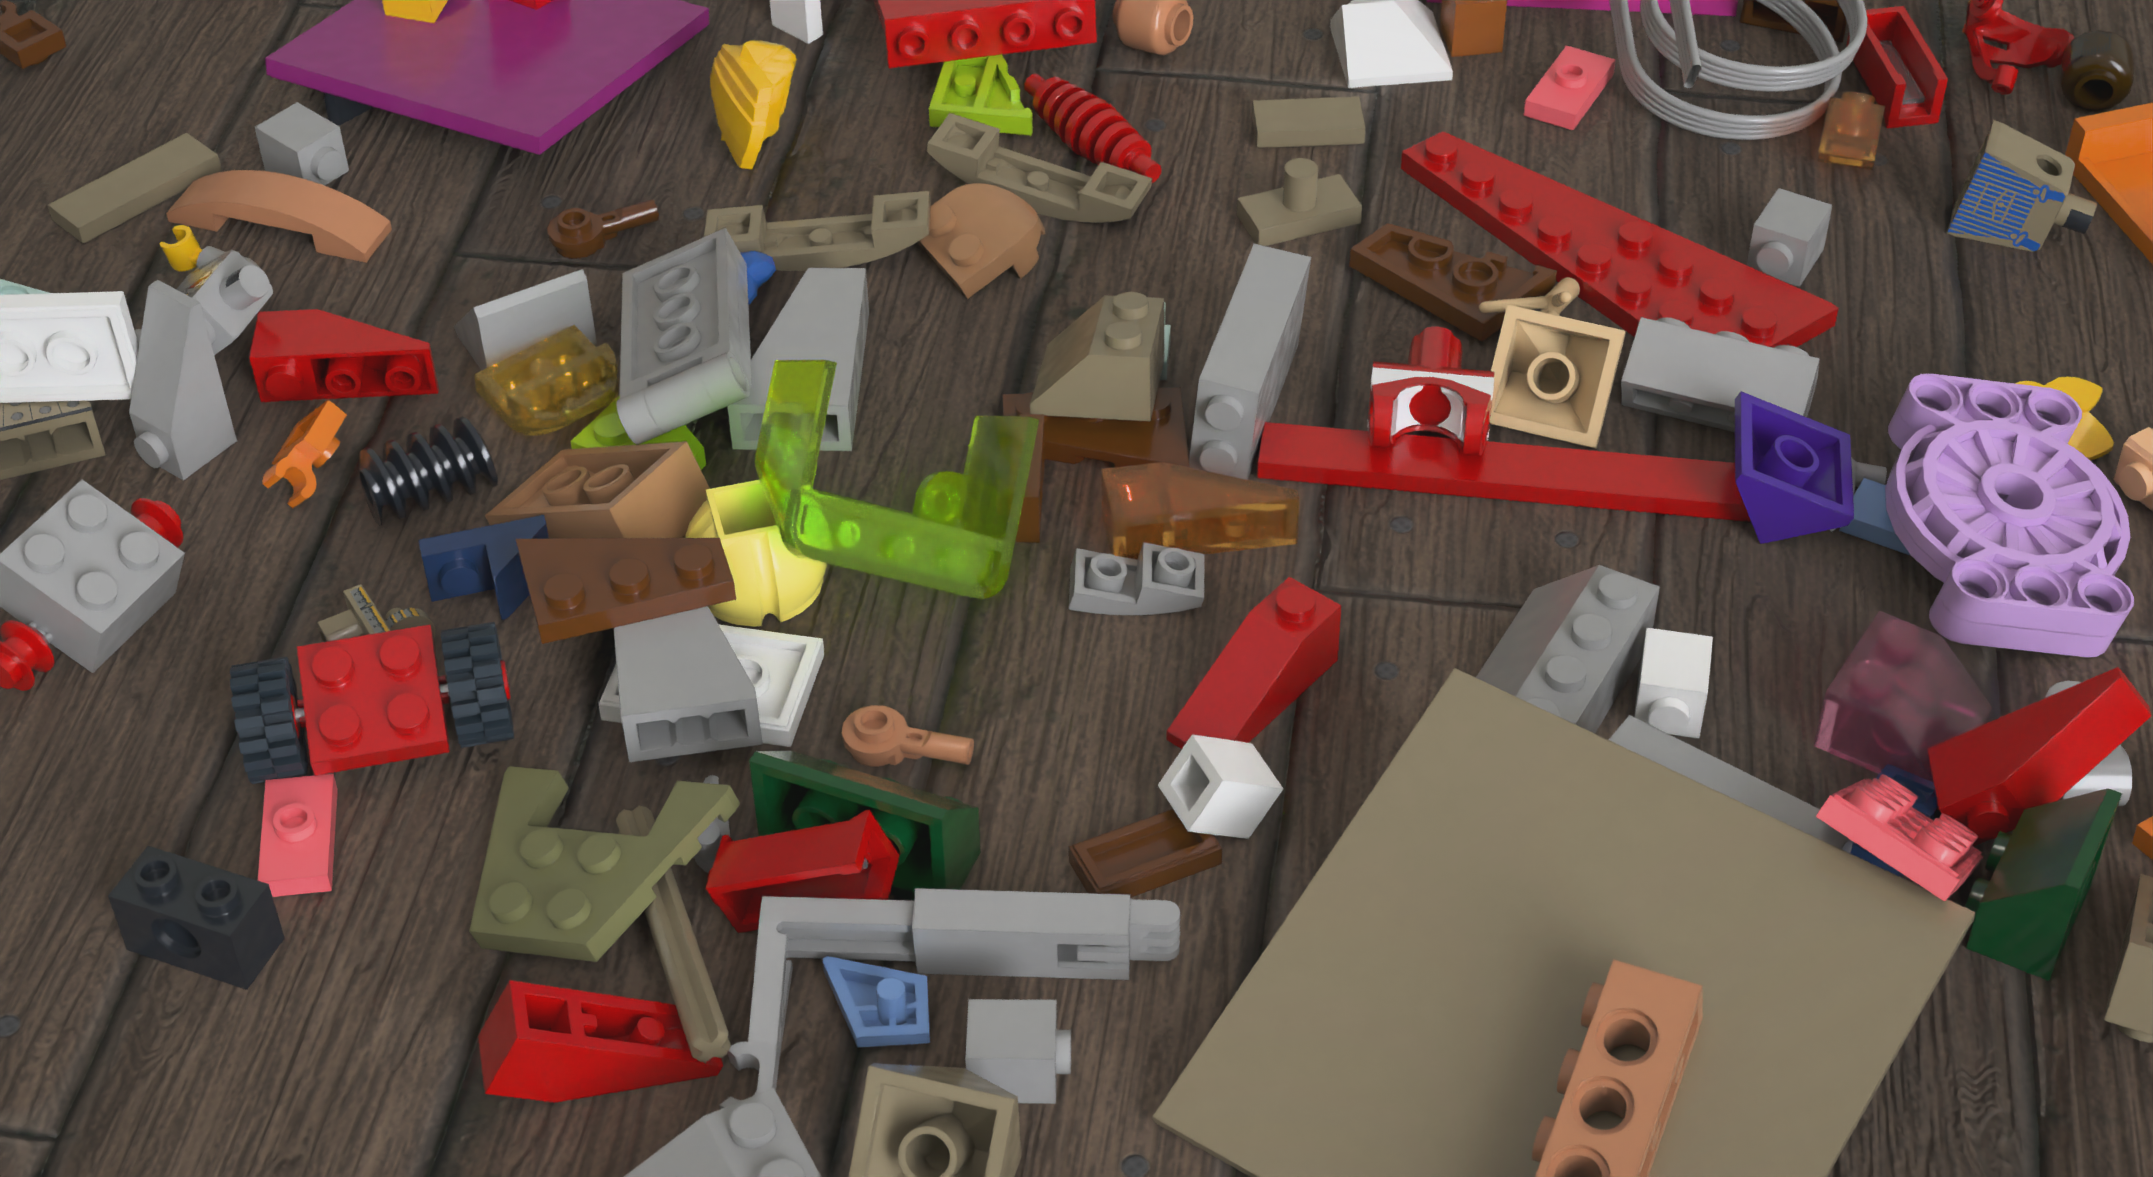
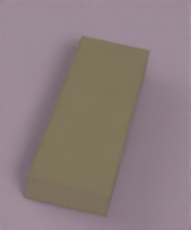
[48,133,222,243]

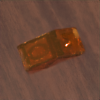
[1817,92,1885,170]

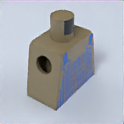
[1947,120,2097,252]

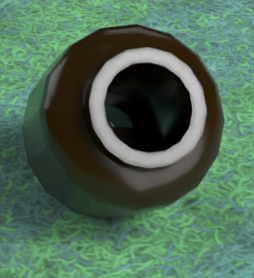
[2060,30,2134,111]

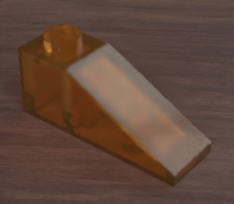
[1101,462,1300,560]

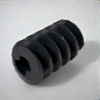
[359,416,498,526]

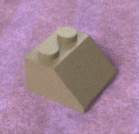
[1030,292,1164,421]

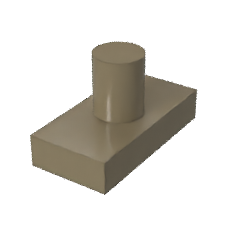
[1237,158,1362,246]

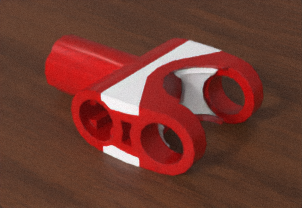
[1367,326,1495,455]

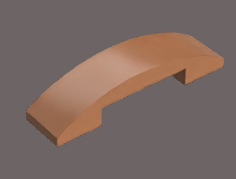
[166,170,392,263]

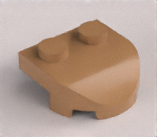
[917,183,1045,299]

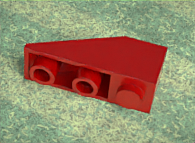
[249,309,439,402]

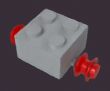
[0,480,185,691]

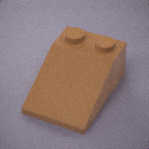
[485,441,710,539]

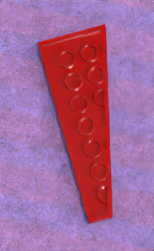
[1401,131,1839,348]

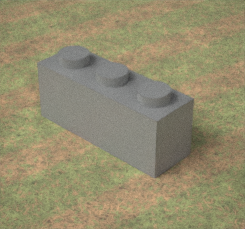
[1621,317,1820,432]

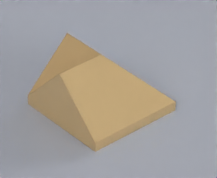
[1490,304,1626,449]

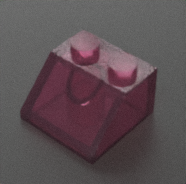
[1814,611,1992,782]

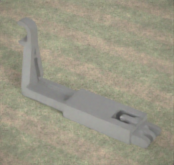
[720,888,1180,1109]

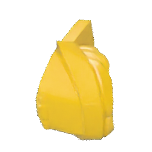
[710,40,797,169]

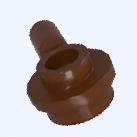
[547,199,659,259]

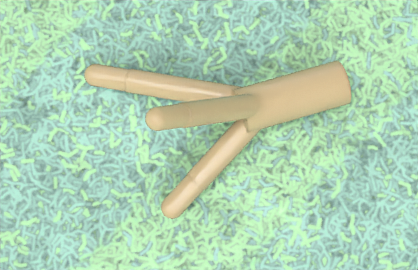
[1479,277,1580,316]

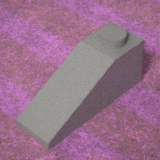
[129,280,237,480]

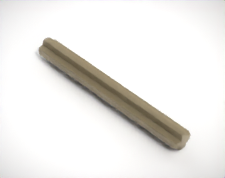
[616,805,731,1063]

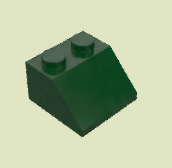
[1965,788,2122,981]

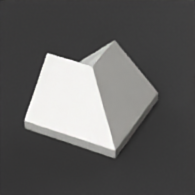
[1330,0,1453,88]

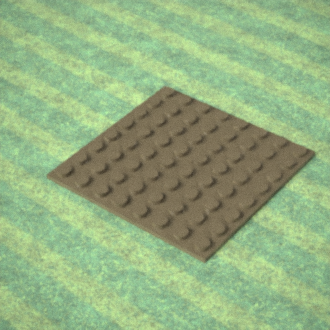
[1152,668,1975,1177]

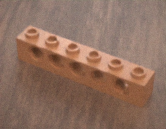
[1532,959,1703,1177]

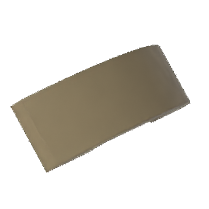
[927,113,1152,223]
[704,191,931,271]

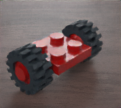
[230,622,514,784]

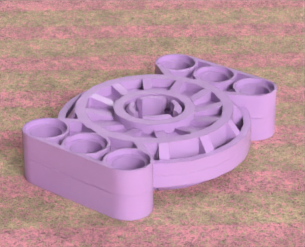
[1885,374,2134,657]

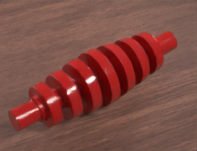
[1024,74,1162,183]

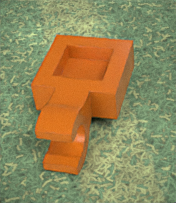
[262,399,347,508]

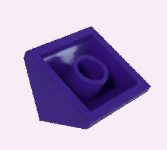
[1735,391,1854,544]

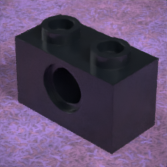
[108,846,285,990]

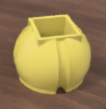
[685,476,828,627]

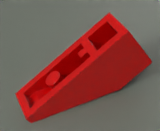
[1166,577,1342,749]
[1927,667,2152,846]
[478,980,723,1103]

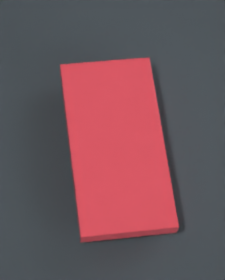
[1816,774,1983,902]

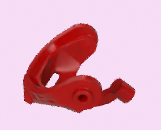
[1962,0,2074,95]

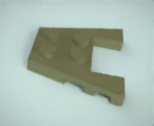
[469,766,740,962]

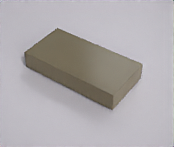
[1252,96,1365,148]

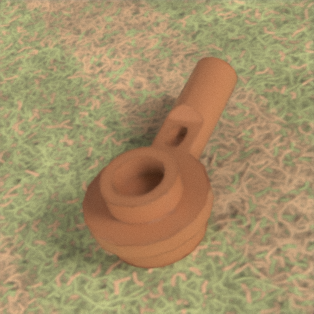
[841,705,974,767]

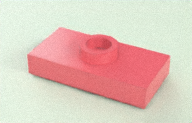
[1524,45,1616,130]
[257,773,338,897]

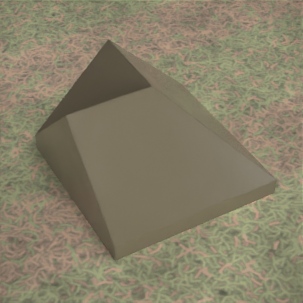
[849,1063,1021,1177]

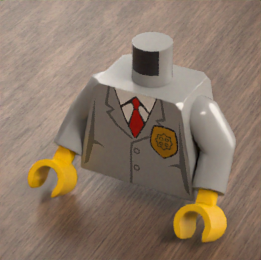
[135,225,273,355]

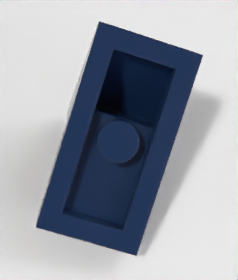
[418,515,549,621]

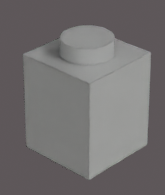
[255,102,349,186]
[1747,188,1832,287]
[965,999,1071,1104]

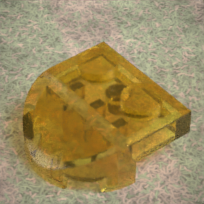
[474,325,618,436]

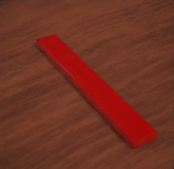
[1257,422,1750,522]

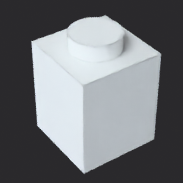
[1634,628,1713,738]
[1158,734,1283,839]

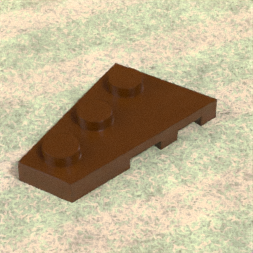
[1349,223,1557,342]
[1003,387,1190,485]
[516,538,737,644]

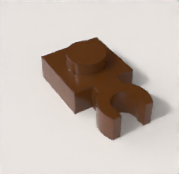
[0,0,67,69]

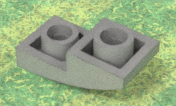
[1069,542,1204,615]

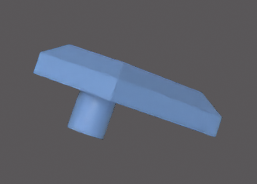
[823,956,930,1047]

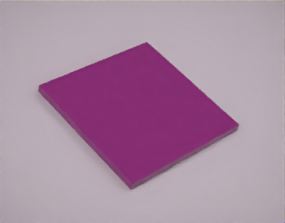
[265,0,709,155]

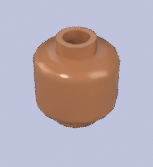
[1113,0,1193,55]

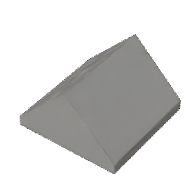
[454,269,597,382]

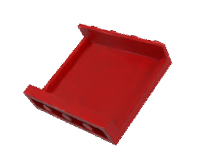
[873,0,1097,68]

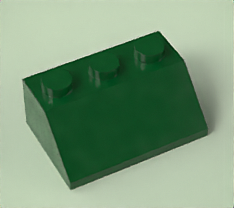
[749,751,981,901]

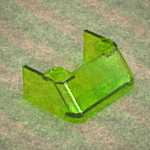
[755,360,1039,599]

